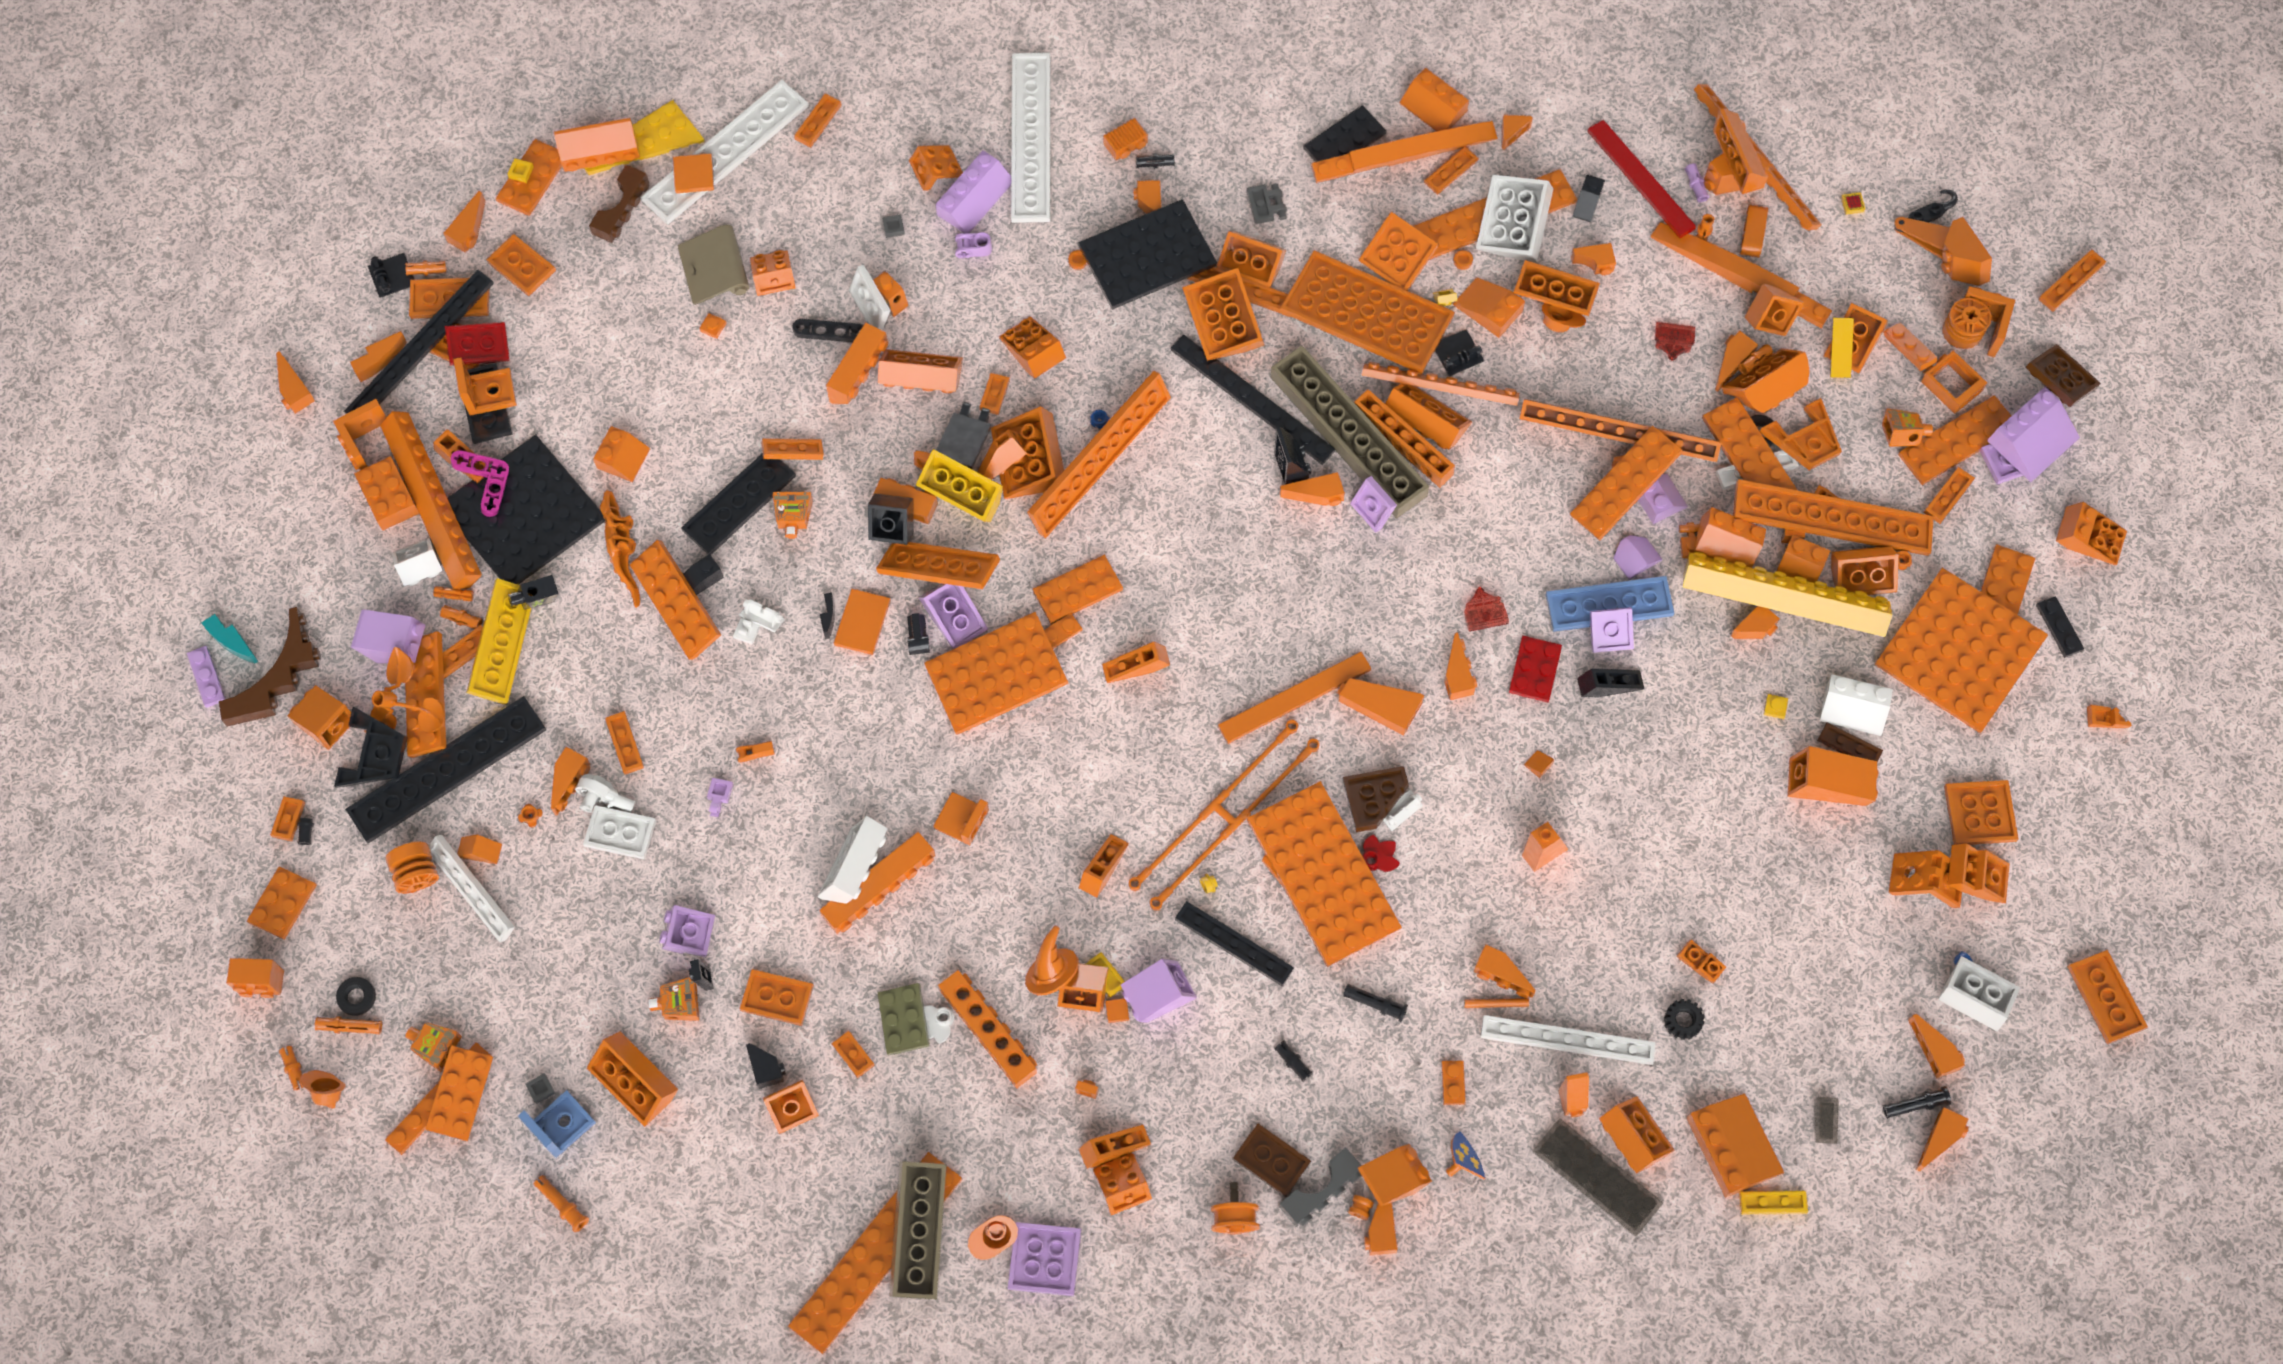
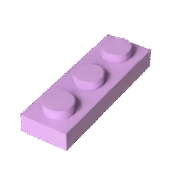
[187,646,225,708]

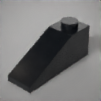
[683,554,724,595]
[1577,668,1645,698]

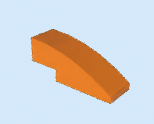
[350,331,407,383]

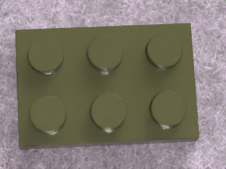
[877,983,930,1055]

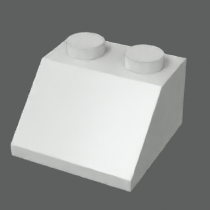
[392,537,443,586]

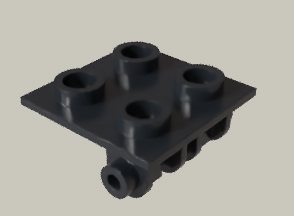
[368,253,415,298]
[1435,329,1485,377]

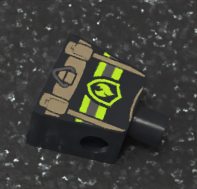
[508,575,559,609]

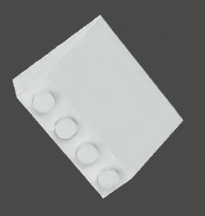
[1476,175,1554,262]

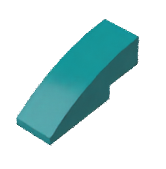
[201,614,259,664]

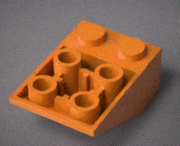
[999,316,1066,379]
[2056,501,2127,565]

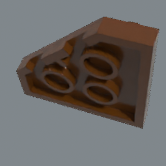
[1343,766,1409,833]

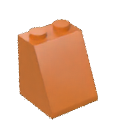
[1704,147,1770,195]
[287,685,351,751]

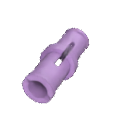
[1685,163,1709,202]

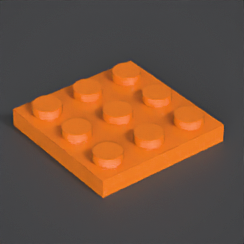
[1358,212,1439,291]
[1944,780,2019,845]

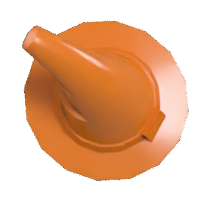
[1025,925,1079,995]

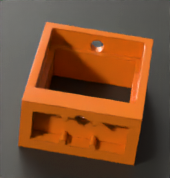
[1921,350,1987,414]

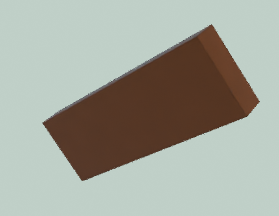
[1817,722,1883,762]

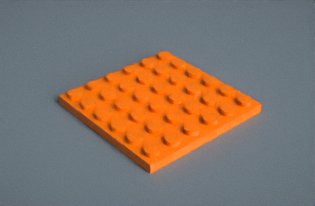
[1875,567,2048,734]

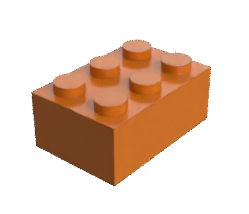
[354,456,419,531]

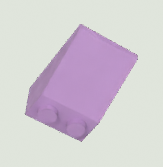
[919,583,988,649]

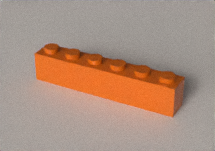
[819,832,935,934]

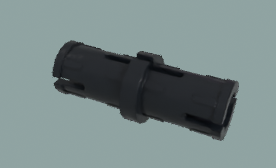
[1136,153,1175,169]
[1274,1040,1313,1082]

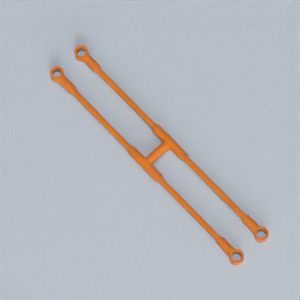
[1128,720,1320,911]

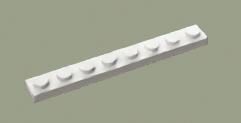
[1481,1015,1656,1065]

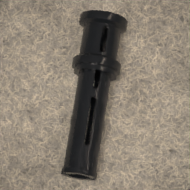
[1343,984,1409,1023]
[1883,1086,1951,1119]

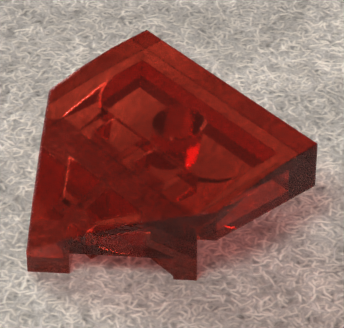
[1654,322,1695,361]
[1464,587,1509,632]

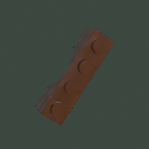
[589,165,649,243]

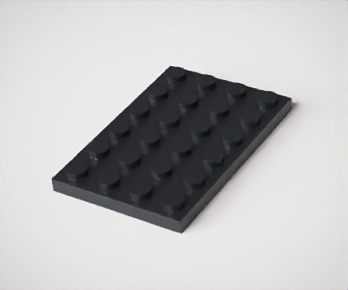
[1078,199,1217,310]

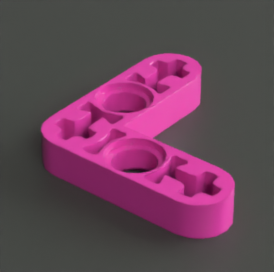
[451,451,509,517]

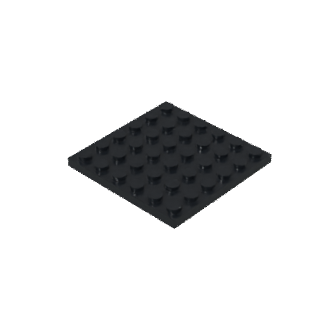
[447,435,606,585]

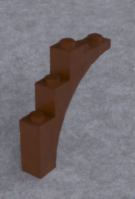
[219,607,321,727]

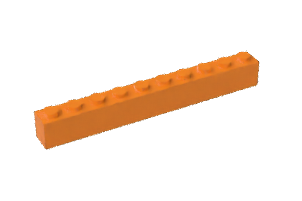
[1519,399,1722,462]
[380,411,482,589]

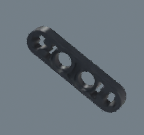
[792,319,864,343]

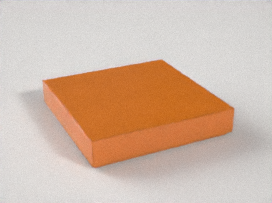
[673,153,714,194]

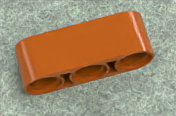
[1740,204,1768,258]

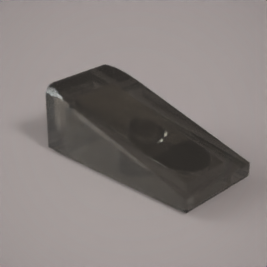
[1814,1097,1839,1144]

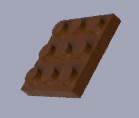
[2025,344,2101,407]

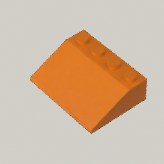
[1182,268,1265,361]
[991,406,1064,499]
[1686,1093,1785,1198]

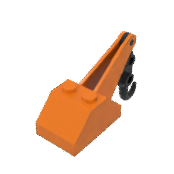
[1894,189,1992,286]

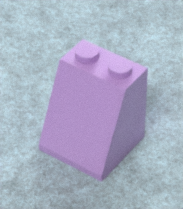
[351,610,425,663]
[1121,959,1197,1023]

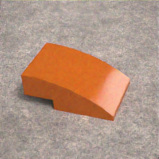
[1948,843,2010,904]

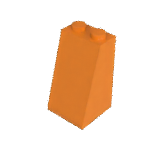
[1787,746,1879,806]

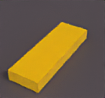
[1830,318,1854,378]
[1739,1191,1808,1214]

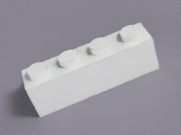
[817,816,888,904]

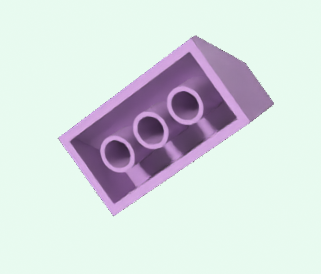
[936,150,1011,234]

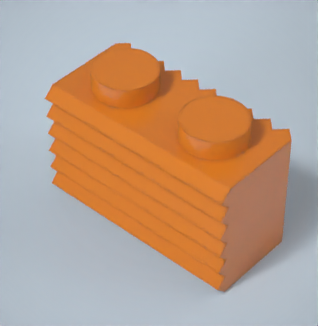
[1103,118,1148,160]

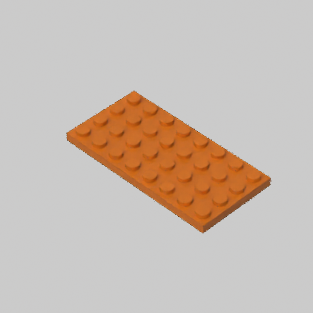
[1280,250,1455,374]
[1247,781,1402,967]

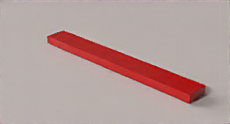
[1588,119,1696,239]

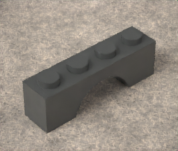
[1279,1147,1362,1228]

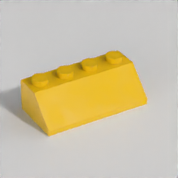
[916,449,1003,522]

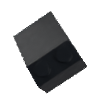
[1274,427,1311,485]

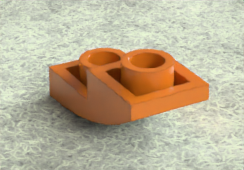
[1676,940,1726,983]

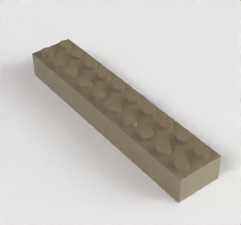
[1271,346,1429,519]

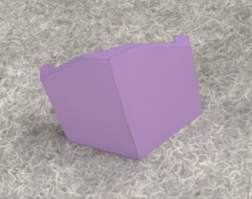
[1613,535,1662,580]

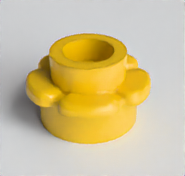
[1200,874,1218,894]

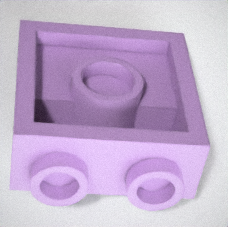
[659,905,715,957]

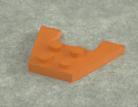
[1760,398,1842,471]

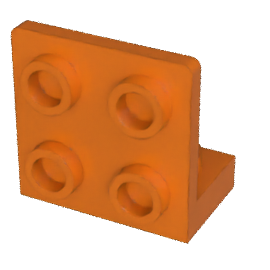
[909,145,963,191]
[750,250,796,296]
[933,792,989,846]
[1093,1153,1152,1215]

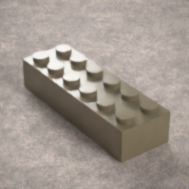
[889,1161,947,1300]

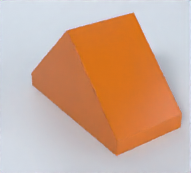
[1501,115,1533,150]
[457,834,502,864]

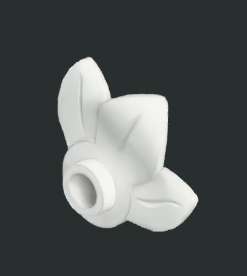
[924,1005,955,1044]

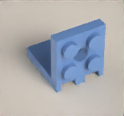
[518,1090,596,1158]

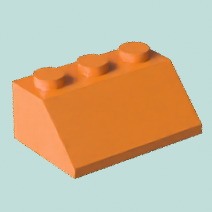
[1399,68,1469,132]
[1216,231,1287,288]
[1694,507,1766,568]
[1831,546,1899,595]
[1599,1096,1675,1174]

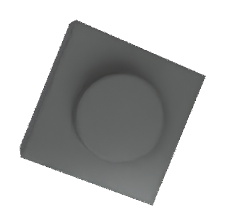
[882,214,905,238]
[525,1073,556,1104]

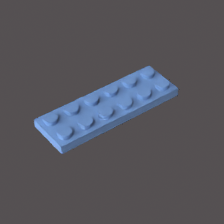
[1545,576,1674,632]

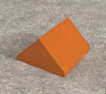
[763,1080,819,1134]

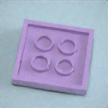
[1008,1222,1081,1296]

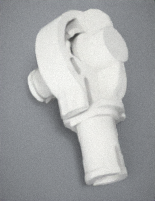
[575,774,635,813]

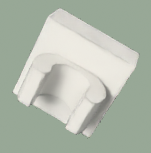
[733,618,760,644]

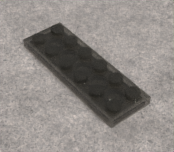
[1532,1118,1663,1237]

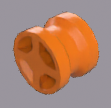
[1348,1195,1374,1220]

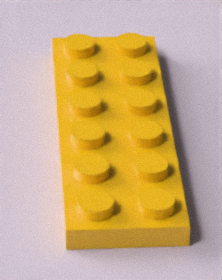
[466,578,533,705]

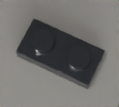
[689,959,714,991]

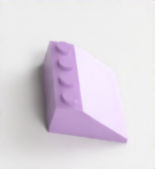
[1987,387,2080,482]

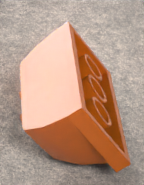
[1721,348,1810,413]

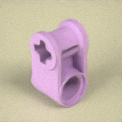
[955,232,993,258]

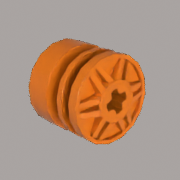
[1942,298,1992,349]
[385,841,439,894]

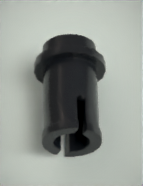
[297,818,314,845]

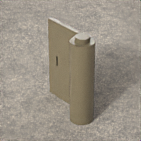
[677,225,749,305]

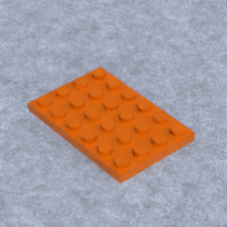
[924,612,1069,735]

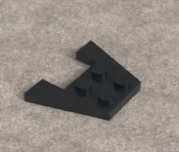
[334,707,408,788]

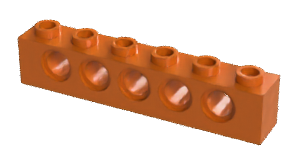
[1354,389,1455,488]
[938,970,1037,1089]

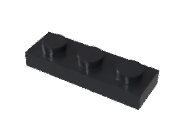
[2036,596,2084,658]

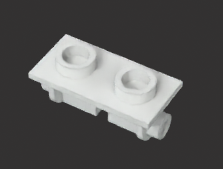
[739,599,785,632]
[1383,789,1423,831]

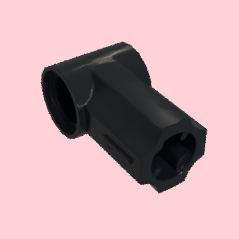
[907,613,930,655]

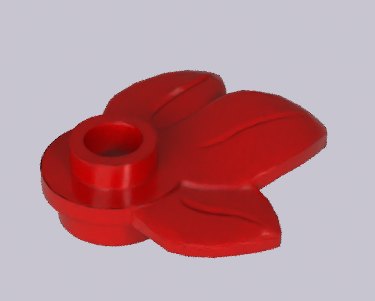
[1362,835,1400,872]

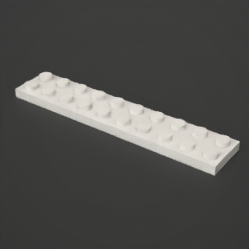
[1011,53,1050,223]
[641,80,809,225]

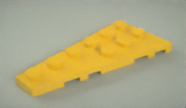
[583,100,705,175]

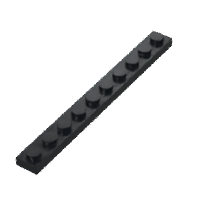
[344,269,494,414]
[1171,334,1335,465]

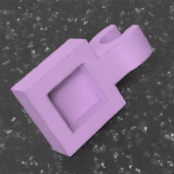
[707,778,733,817]

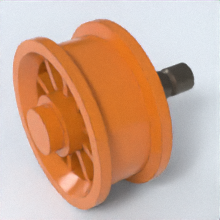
[1211,1182,1260,1235]

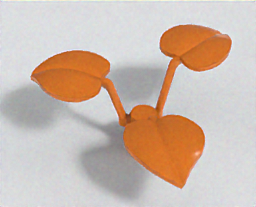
[364,647,445,733]

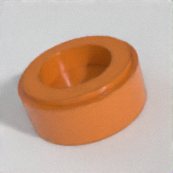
[1068,250,1087,270]
[1453,250,1473,270]

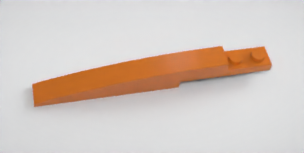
[1311,121,1498,183]
[1650,222,1833,329]

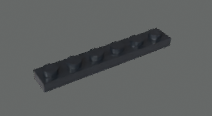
[1175,901,1294,987]

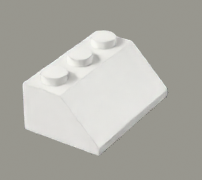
[1820,674,1893,736]
[1938,956,2020,1031]

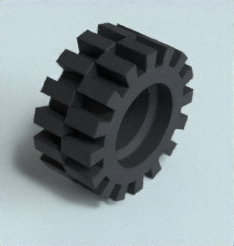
[1664,999,1705,1040]

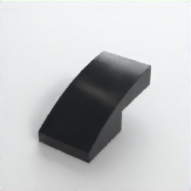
[820,592,835,639]

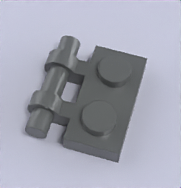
[1247,183,1287,224]

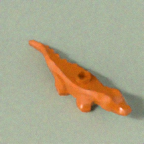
[600,490,640,608]

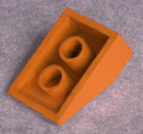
[1453,277,1525,338]
[1824,303,1888,374]
[1358,1144,1432,1207]

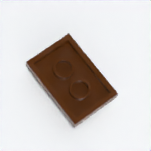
[1233,1123,1311,1197]

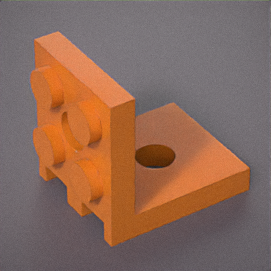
[1963,286,2016,357]
[453,358,517,416]
[333,399,387,470]
[1889,850,1962,908]

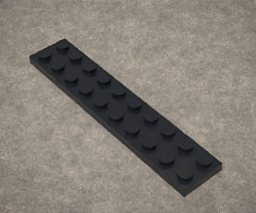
[345,696,547,844]

